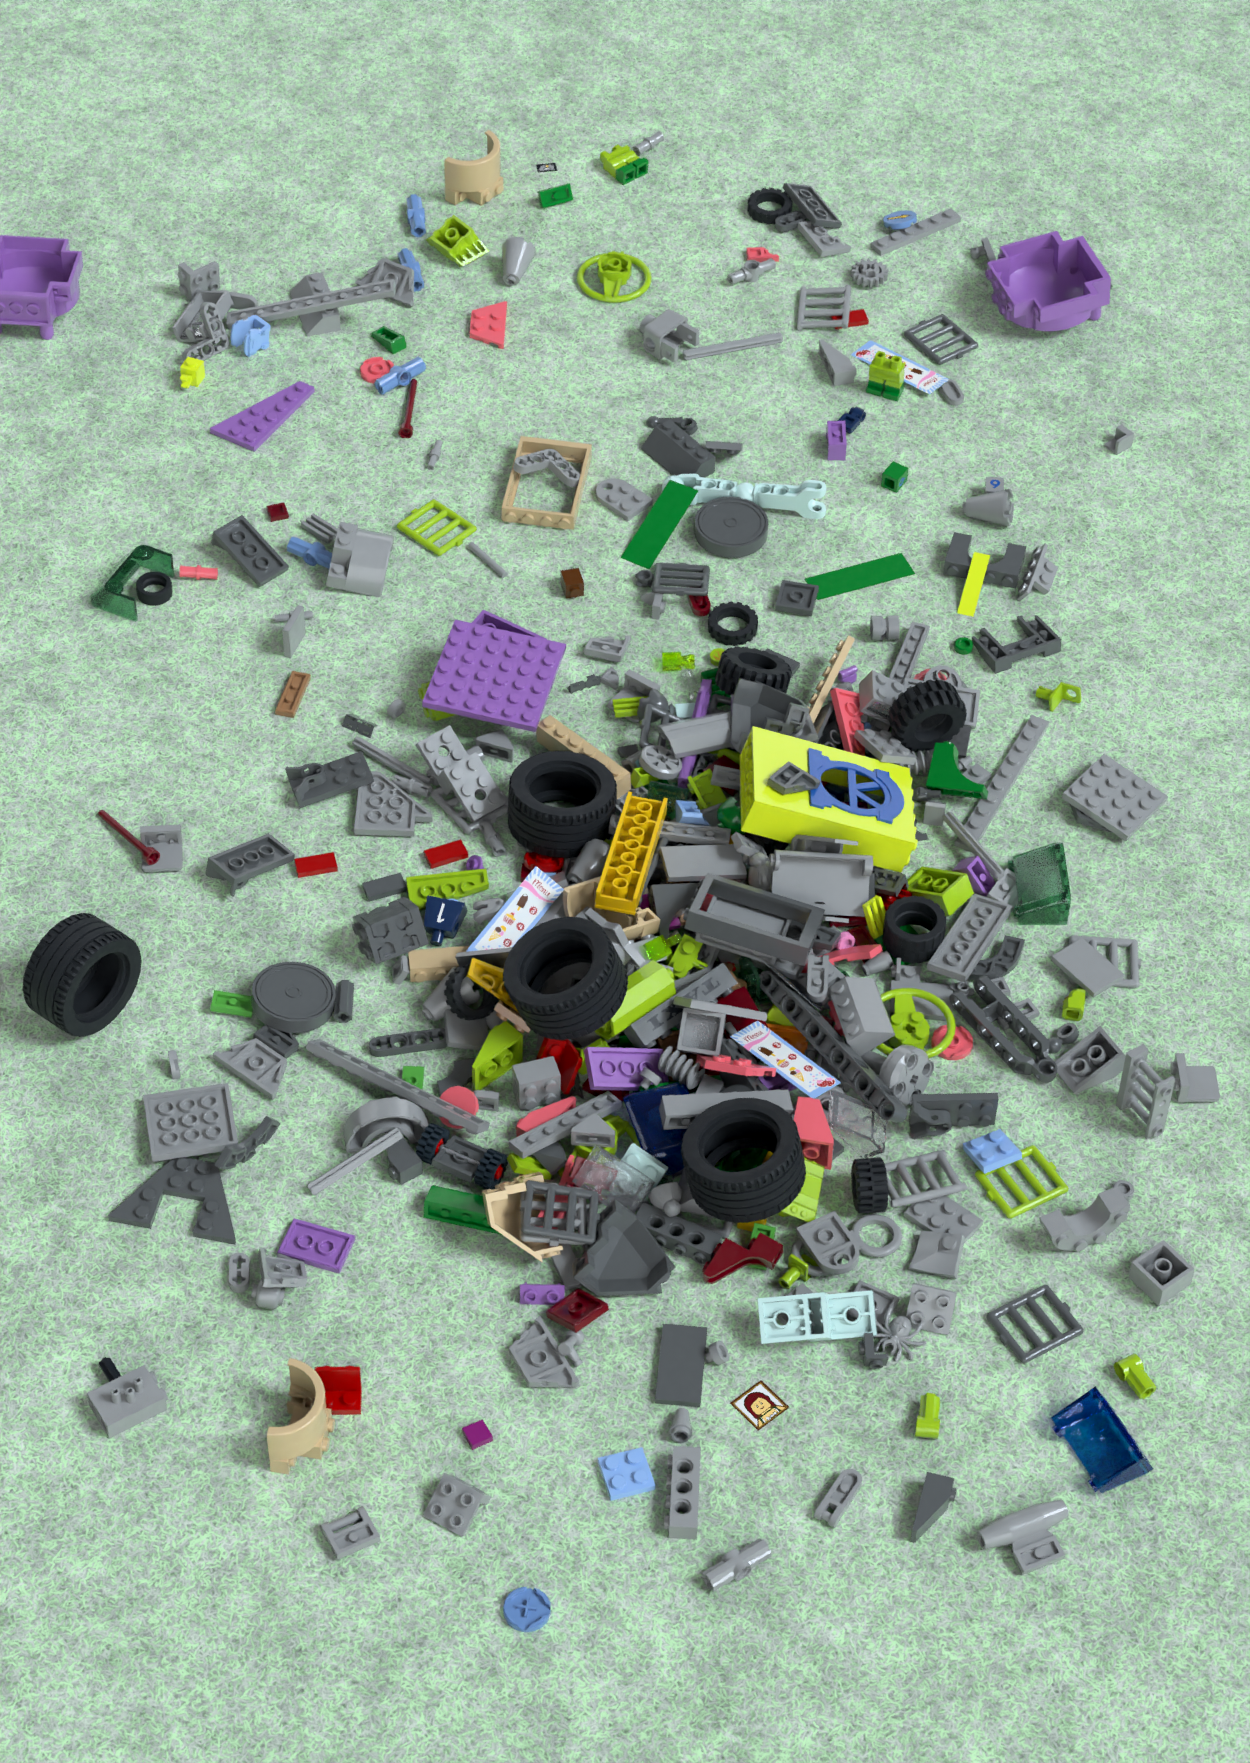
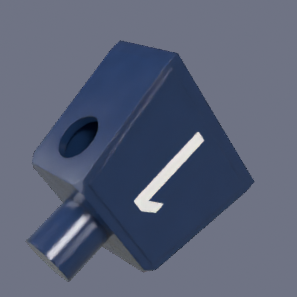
[424,895,468,946]

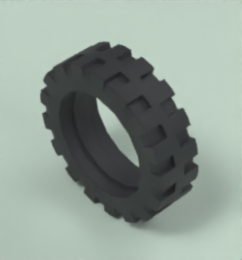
[747,188,792,225]
[708,602,758,646]
[444,964,499,1021]

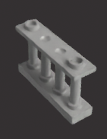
[1116,1044,1175,1139]

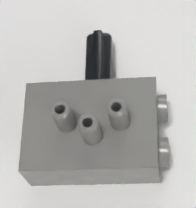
[87,1357,168,1438]

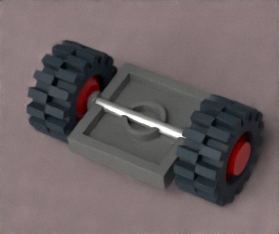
[415,1123,508,1190]

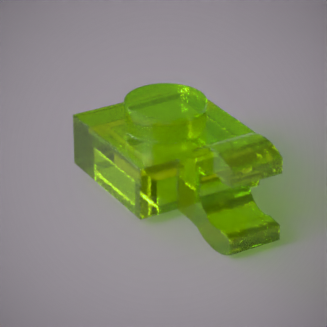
[662,652,695,671]
[643,933,682,961]

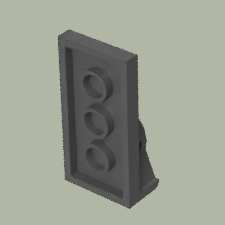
[211,515,289,587]
[285,751,374,808]
[205,833,295,897]
[909,1093,999,1139]

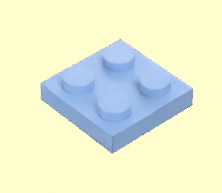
[963,1129,1022,1174]
[598,1447,655,1501]

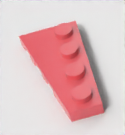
[830,688,865,756]

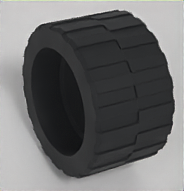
[882,896,947,963]

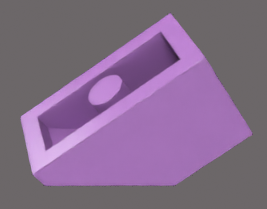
[951,856,996,897]

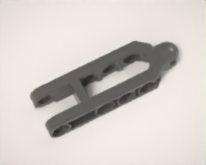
[949,975,1058,1083]

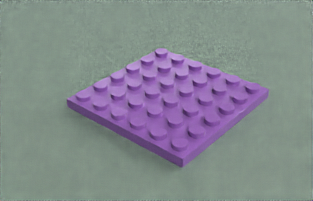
[422,619,566,732]

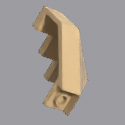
[482,1172,563,1263]

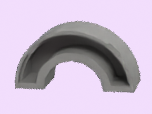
[343,1097,429,1153]
[1039,1186,1130,1251]

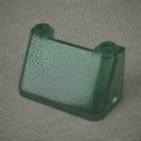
[1007,842,1071,925]

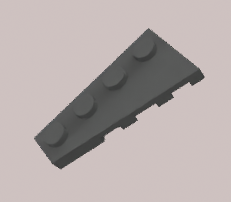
[786,920,841,951]

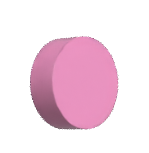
[835,931,855,950]

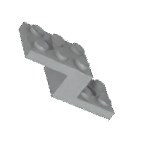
[416,725,507,823]

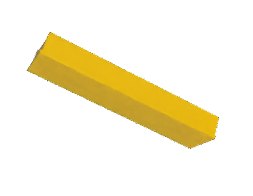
[595,791,668,915]

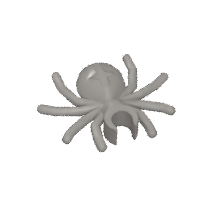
[873,1308,926,1362]

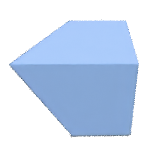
[675,800,710,826]

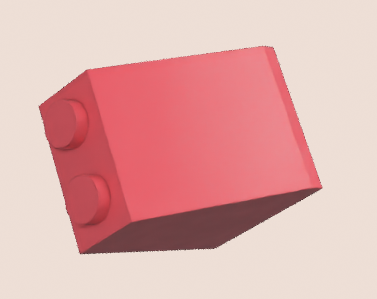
[794,1096,834,1170]

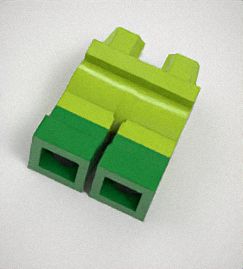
[600,145,649,185]
[866,351,905,402]

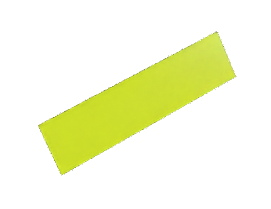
[957,552,990,617]

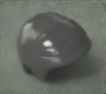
[637,689,669,723]

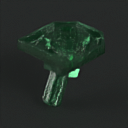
[647,781,689,821]

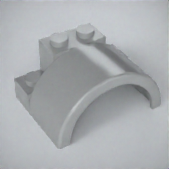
[326,522,394,597]

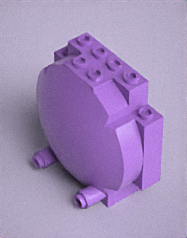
[985,231,1111,331]
[0,235,83,340]

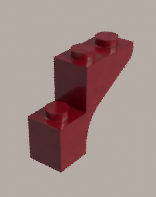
[702,1232,784,1284]

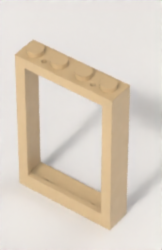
[501,436,592,530]

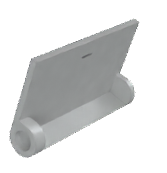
[769,850,873,917]

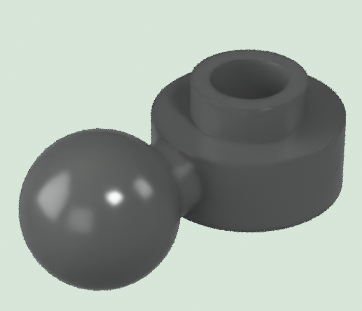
[1048,1023,1079,1054]

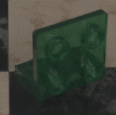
[738,955,771,1005]

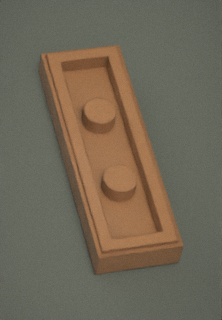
[275,671,311,718]

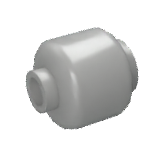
[251,1279,285,1310]

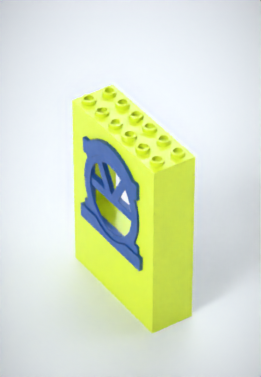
[740,726,918,872]

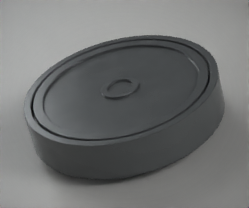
[694,497,769,558]
[251,962,336,1033]

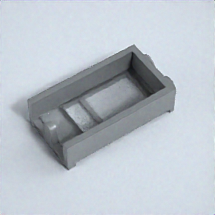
[172,290,234,342]

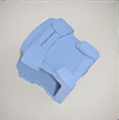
[231,315,271,357]

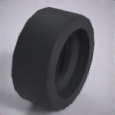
[136,572,173,606]

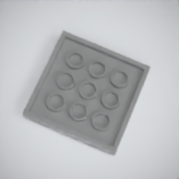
[1061,754,1168,841]
[143,1083,238,1162]

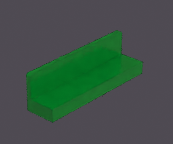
[423,1185,502,1235]

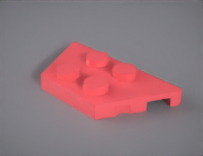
[470,301,507,349]
[696,1054,777,1077]

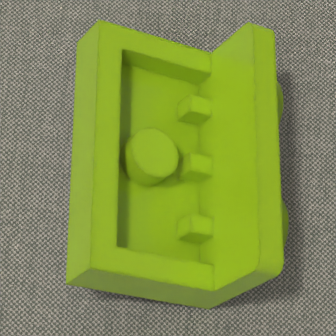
[687,768,727,810]

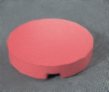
[360,357,394,384]
[931,1025,973,1060]
[439,1086,479,1129]

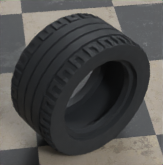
[507,751,617,858]
[22,913,142,1037]
[503,917,628,1040]
[681,1098,806,1223]

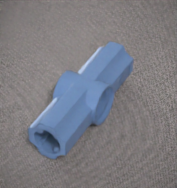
[407,194,426,237]
[398,248,424,292]
[374,357,426,395]
[287,537,332,569]

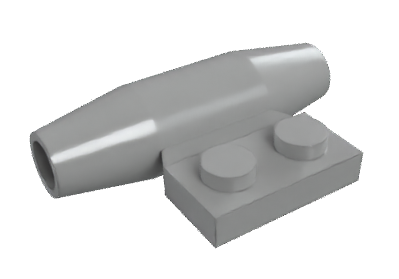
[977,1500,1069,1575]

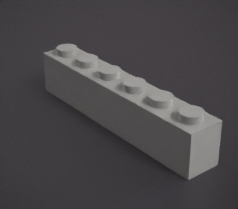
[659,1090,793,1130]

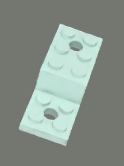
[758,1290,877,1344]

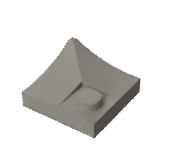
[909,1231,965,1279]

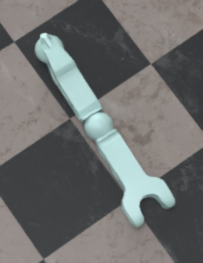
[662,474,826,519]

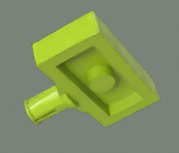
[668,934,708,978]

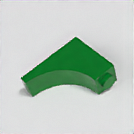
[926,741,988,799]

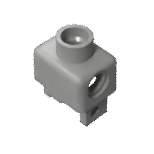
[639,309,699,362]

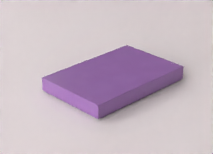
[277,1218,356,1274]

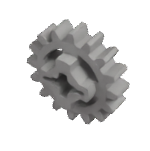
[851,258,888,288]

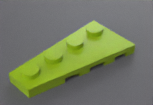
[406,869,489,911]

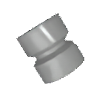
[870,615,899,640]

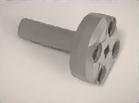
[849,1045,934,1106]

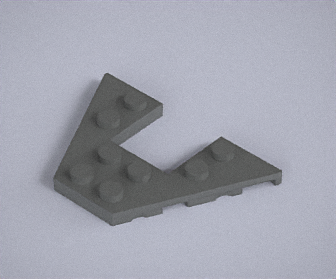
[108,1157,236,1245]

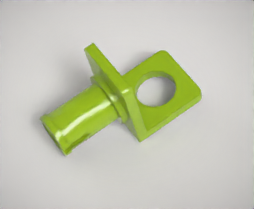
[1036,682,1081,712]
[778,1254,819,1290]

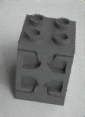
[352,897,429,964]

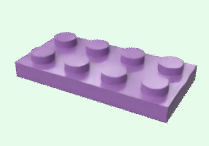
[584,1047,669,1091]

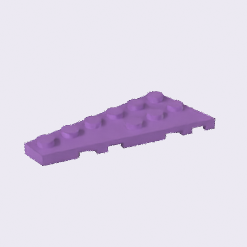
[210,381,315,452]

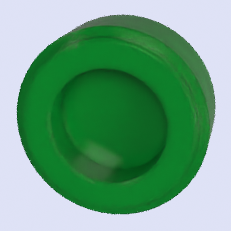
[954,637,974,655]

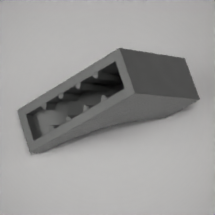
[647,883,704,946]

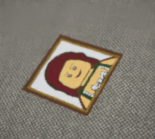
[730,1380,790,1431]

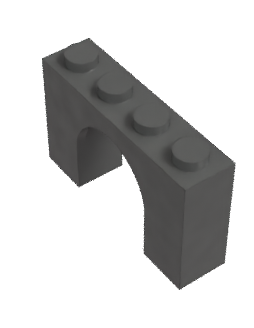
[943,532,1026,589]

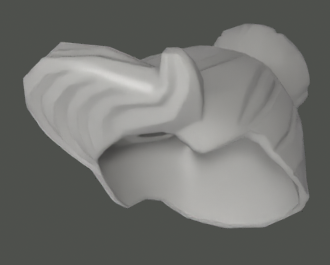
[748,852,772,892]
[648,1182,683,1217]

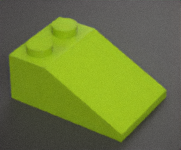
[907,866,974,916]
[472,1021,523,1091]

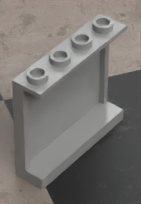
[695,895,792,965]

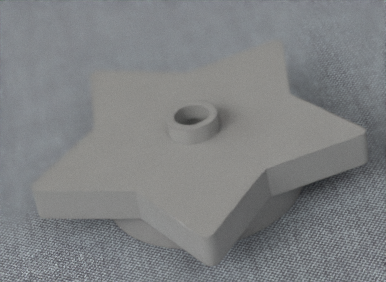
[584,908,646,972]

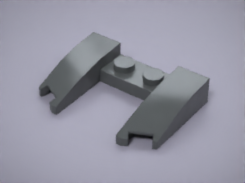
[972,615,1061,674]

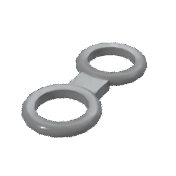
[790,1214,902,1277]

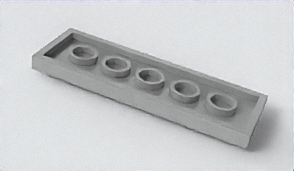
[927,894,1012,982]

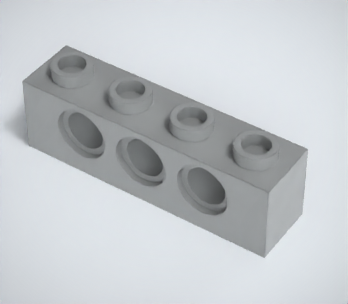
[664,1446,701,1540]

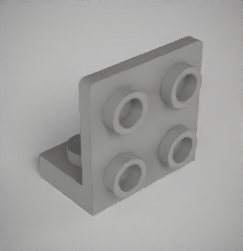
[424,1473,492,1536]

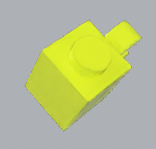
[180,357,205,389]

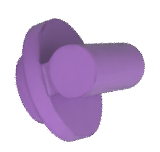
[838,665,858,684]
[466,855,485,870]

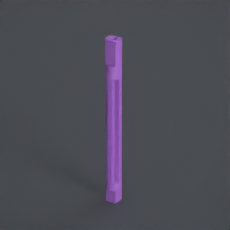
[678,679,712,788]

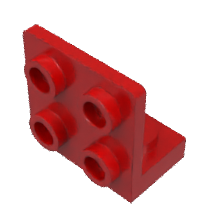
[536,1037,583,1095]
[314,1365,362,1415]

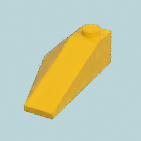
[467,958,519,1013]

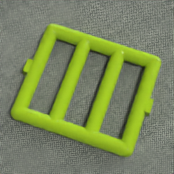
[397,499,477,556]
[975,1145,1069,1219]

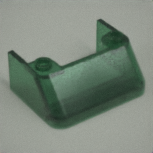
[90,545,175,622]

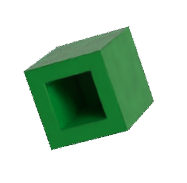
[881,461,909,493]

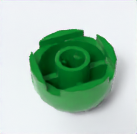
[717,797,746,836]

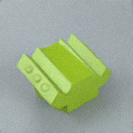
[425,215,489,267]
[778,1157,825,1222]

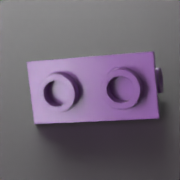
[520,1282,565,1305]

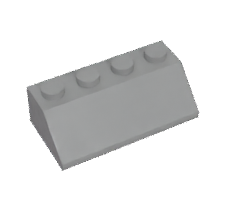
[290,272,341,337]
[828,977,895,1056]

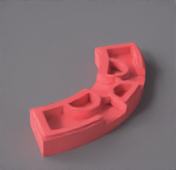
[801,944,883,973]

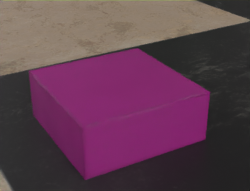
[462,1419,493,1450]

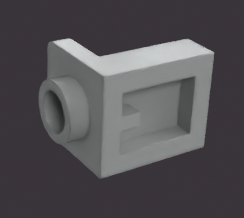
[891,958,921,982]

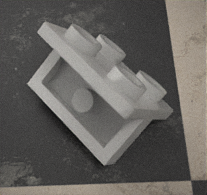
[906,1283,957,1335]

